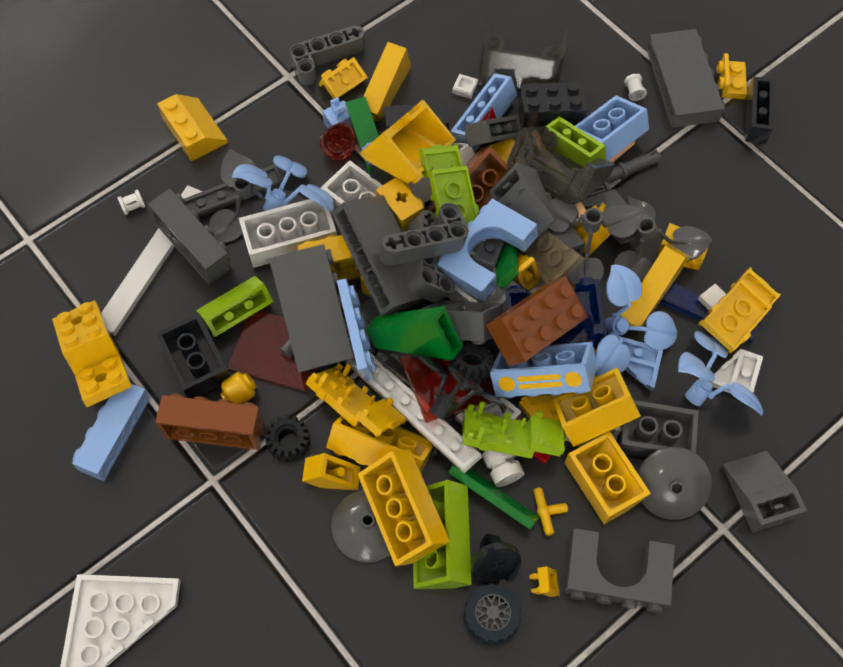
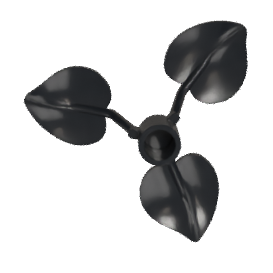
[410,353,507,421]

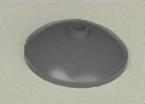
[638,446,712,520]
[331,490,391,563]

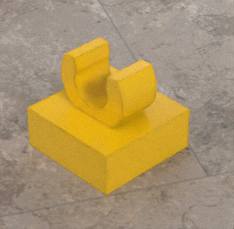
[530,566,560,597]

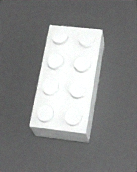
[239,199,337,268]

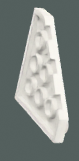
[60,574,181,667]

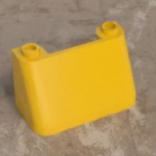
[359,100,456,184]

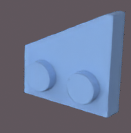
[620,336,663,391]

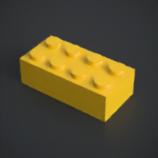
[358,450,450,567]

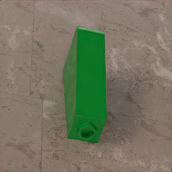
[366,306,463,360]

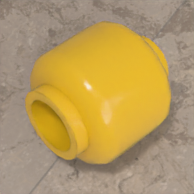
[220,372,257,404]

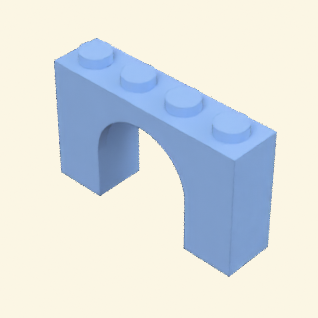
[437,199,538,303]

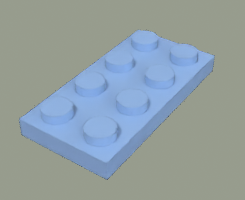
[337,278,376,382]

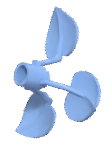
[232,155,334,213]
[595,265,677,376]
[678,330,763,416]

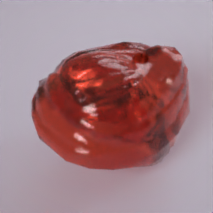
[319,123,356,160]

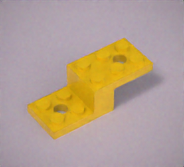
[52,300,132,407]

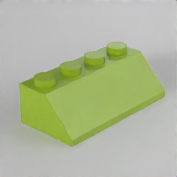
[413,480,472,589]

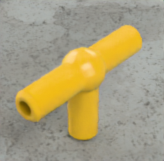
[533,487,568,536]

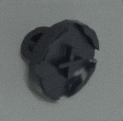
[470,533,522,584]

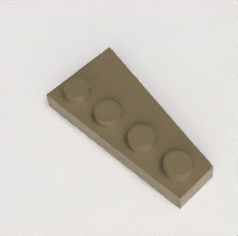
[525,230,586,284]

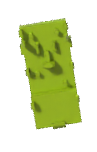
[419,144,479,225]
[462,401,566,459]

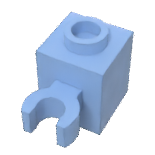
[322,97,353,138]

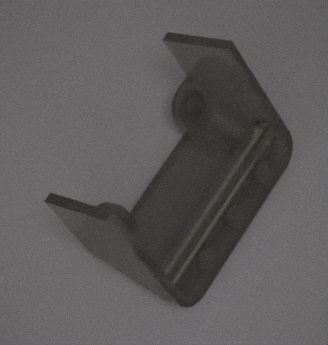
[478,18,569,93]

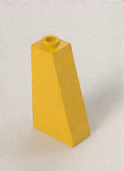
[363,42,411,122]
[621,245,690,327]

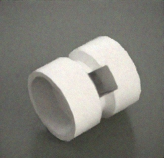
[482,450,524,487]

